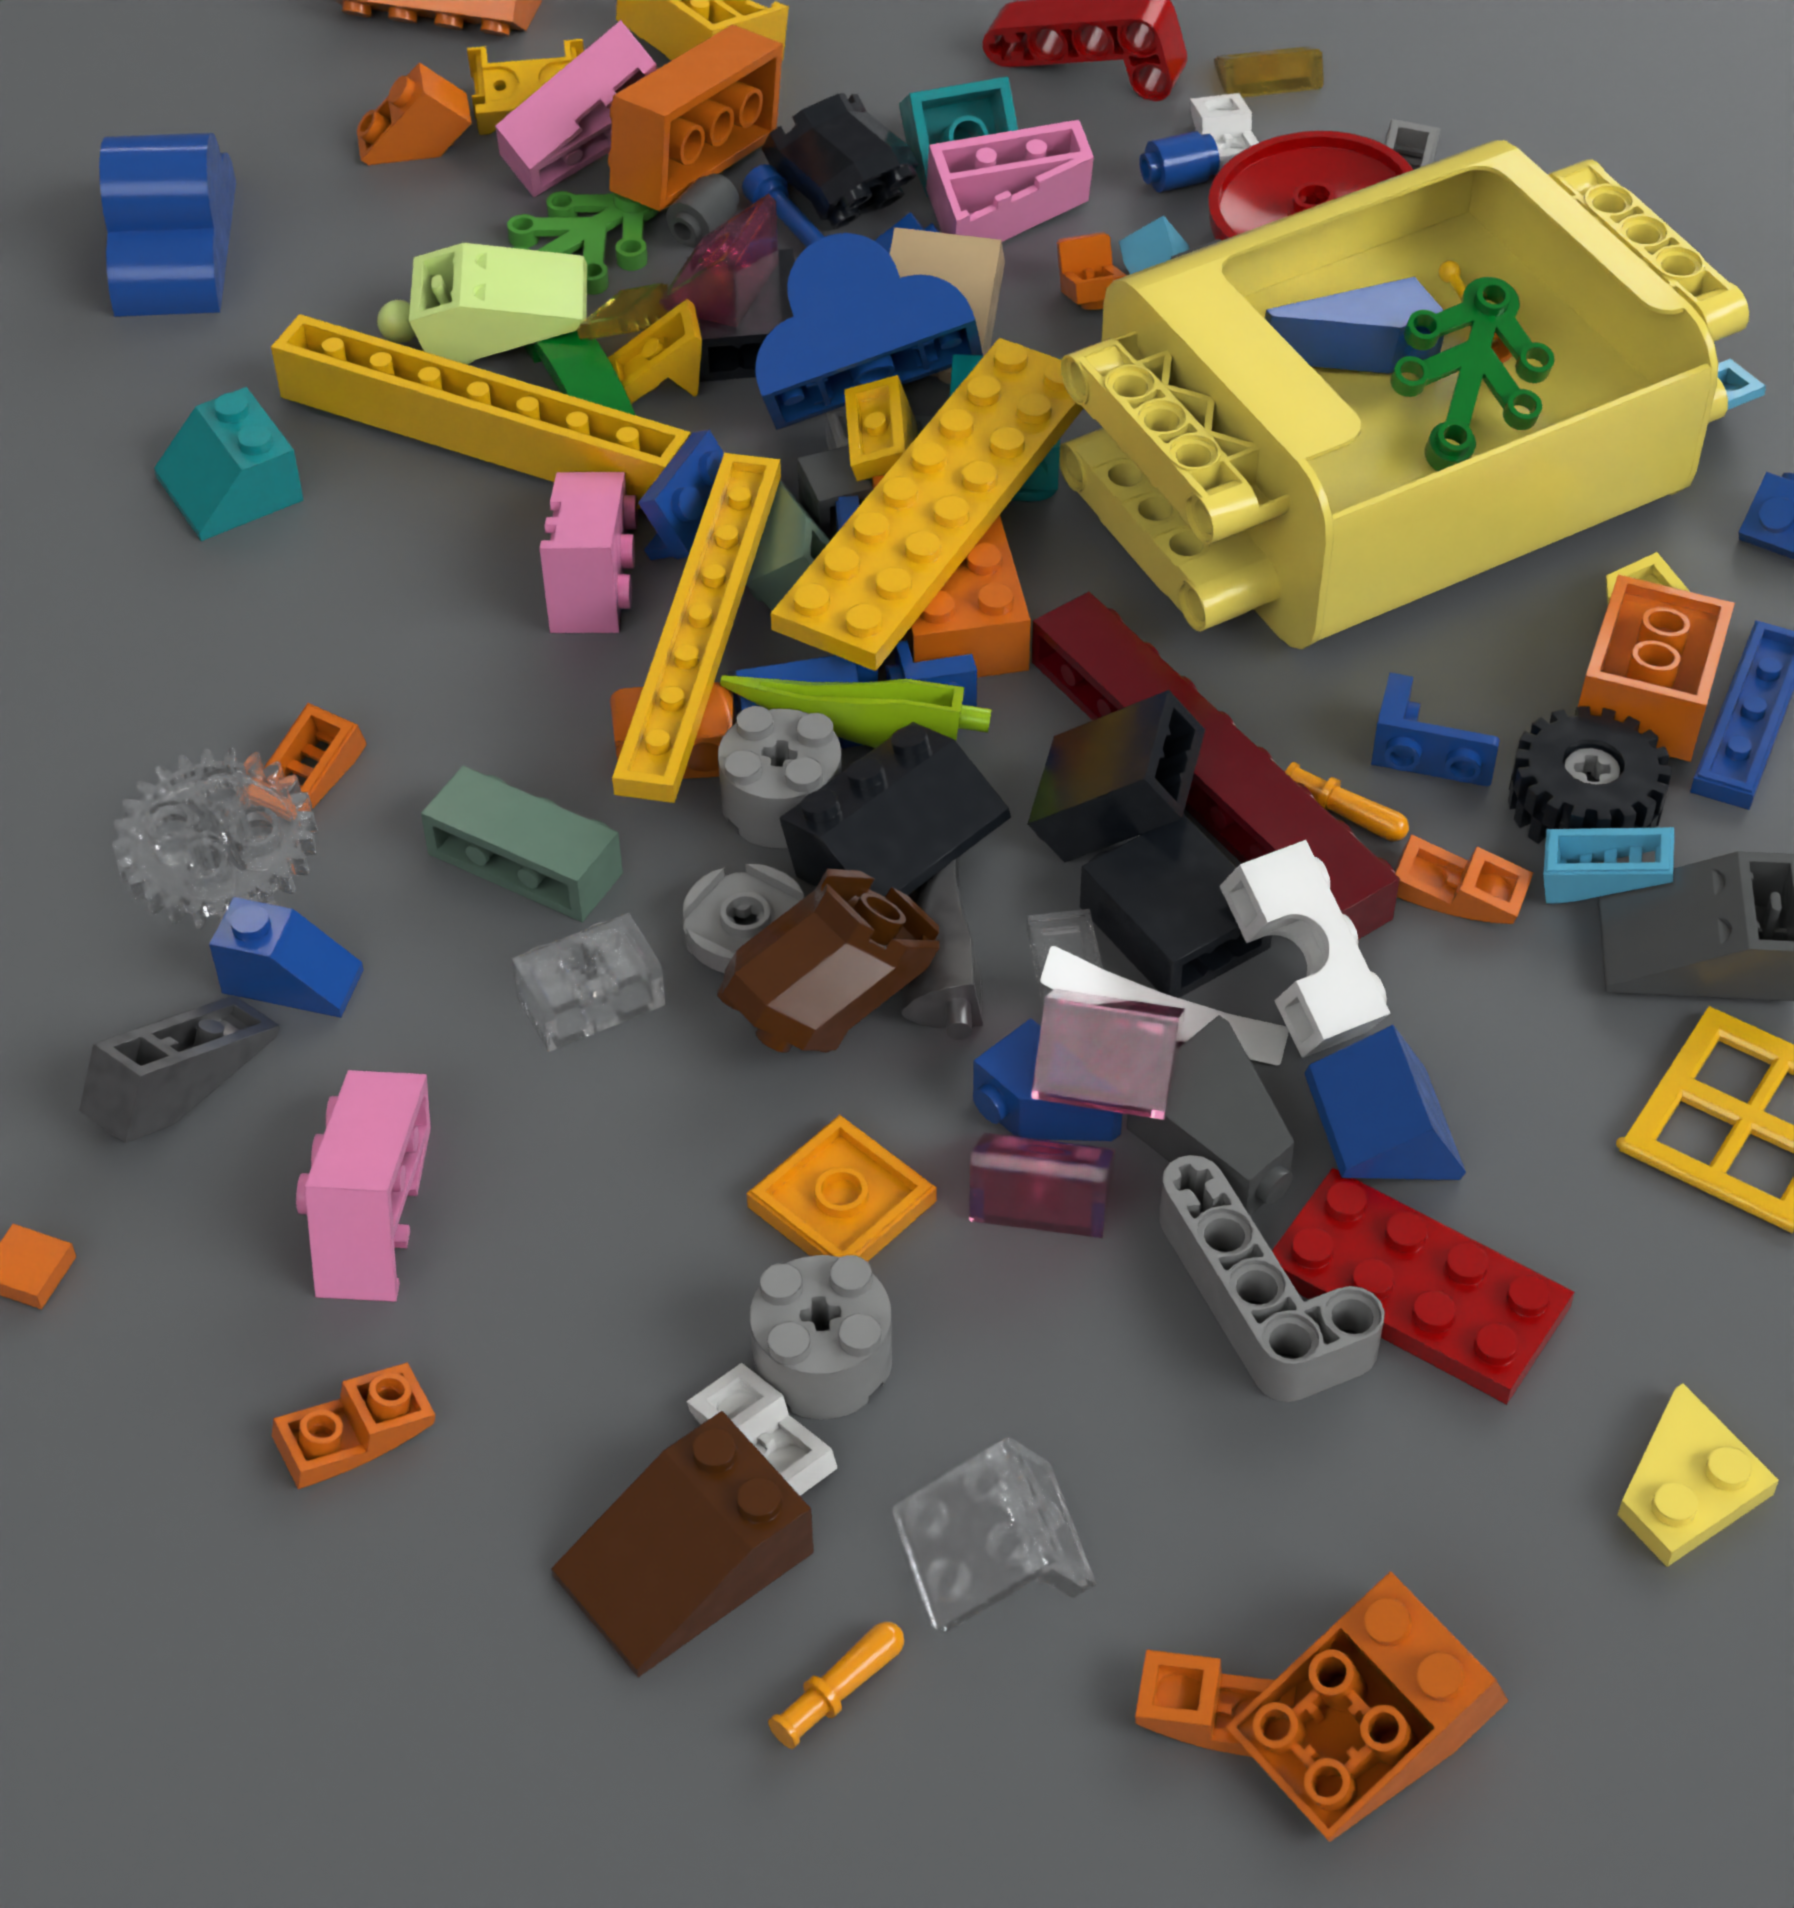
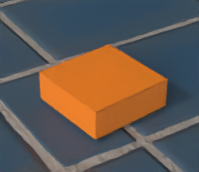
[0,1223,77,1310]

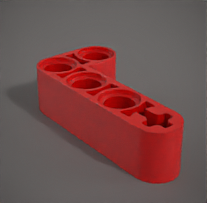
[982,0,1188,101]

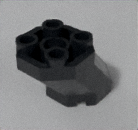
[761,93,919,229]

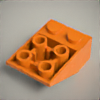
[1225,1571,1508,1842]

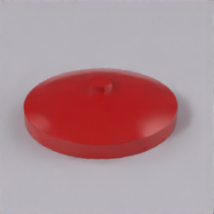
[1208,131,1413,240]

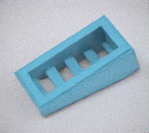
[1543,827,1675,904]

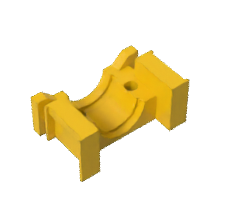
[467,39,584,135]

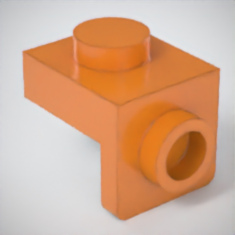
[1057,232,1127,310]

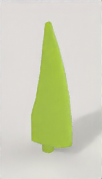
[720,675,992,748]

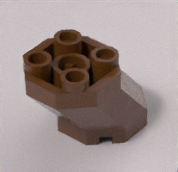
[717,869,940,1053]

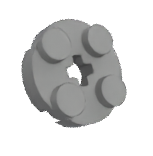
[683,864,804,973]

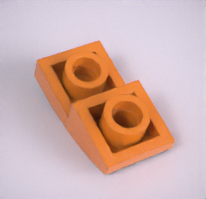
[271,1362,436,1489]

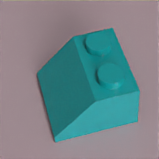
[899,76,1018,197]
[154,387,304,541]

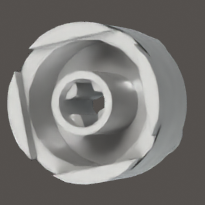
[718,706,842,848]
[750,1255,892,1419]

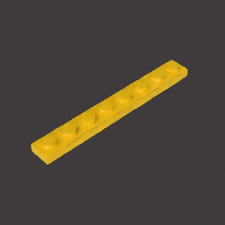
[612,453,781,803]

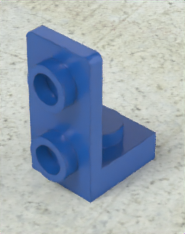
[1371,672,1500,786]

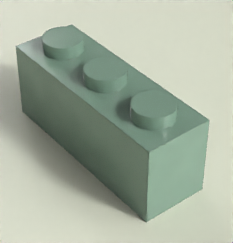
[421,765,623,923]

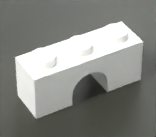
[1219,840,1390,1058]

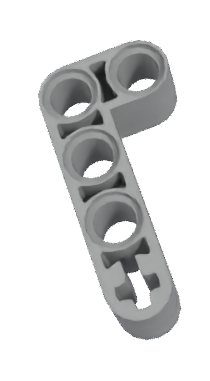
[1159,1155,1385,1402]

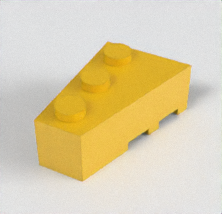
[616,0,789,60]

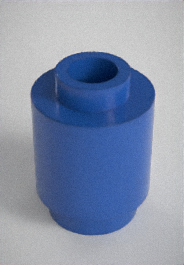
[1139,131,1220,193]

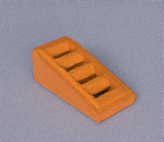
[243,703,367,827]

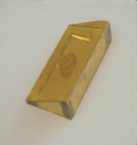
[1214,46,1324,97]

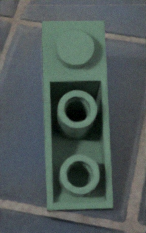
[746,480,830,610]

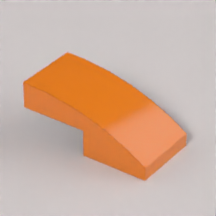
[1394,834,1534,924]
[1135,1650,1297,1757]

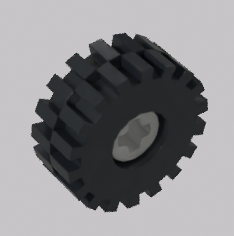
[1508,706,1672,844]

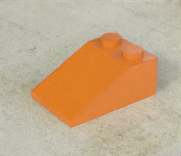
[1578,575,1735,762]

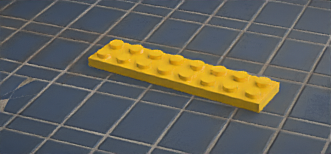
[771,338,1084,671]

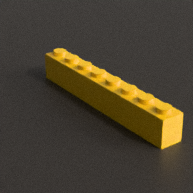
[271,314,691,509]

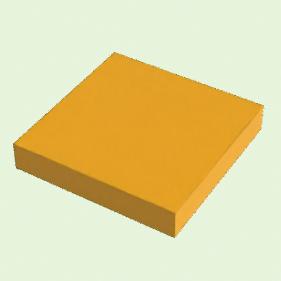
[746,1114,937,1262]

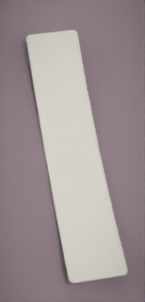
[1040,946,1289,1066]

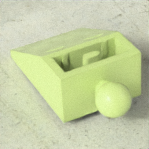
[377,243,587,365]

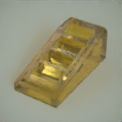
[577,283,674,340]

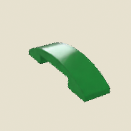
[524,326,636,415]

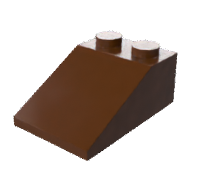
[551,1411,814,1677]

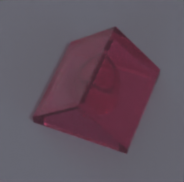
[659,194,779,328]
[1032,988,1185,1120]
[969,1132,1116,1238]

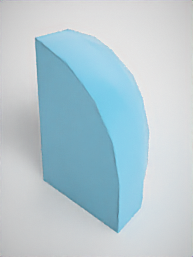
[1119,215,1190,274]

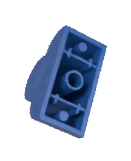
[99,133,236,317]
[755,233,983,430]

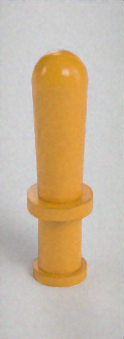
[1285,762,1409,842]
[768,1622,904,1749]

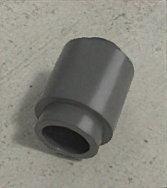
[666,174,739,248]

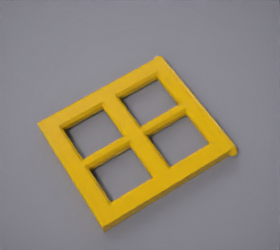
[1616,1006,1794,1234]

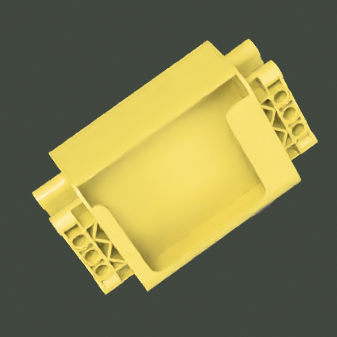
[1059,140,1749,650]

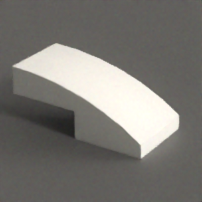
[1190,93,1259,176]
[687,1363,837,1496]

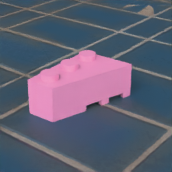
[495,20,657,197]
[926,120,1094,242]
[539,472,638,633]
[296,1070,431,1302]

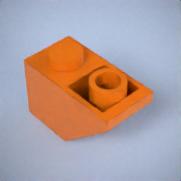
[357,62,472,165]

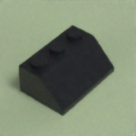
[779,722,1011,897]

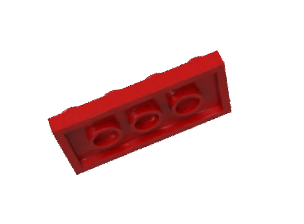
[1272,1167,1575,1405]

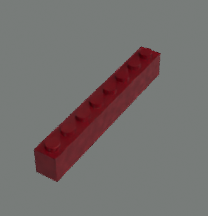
[1031,591,1400,940]

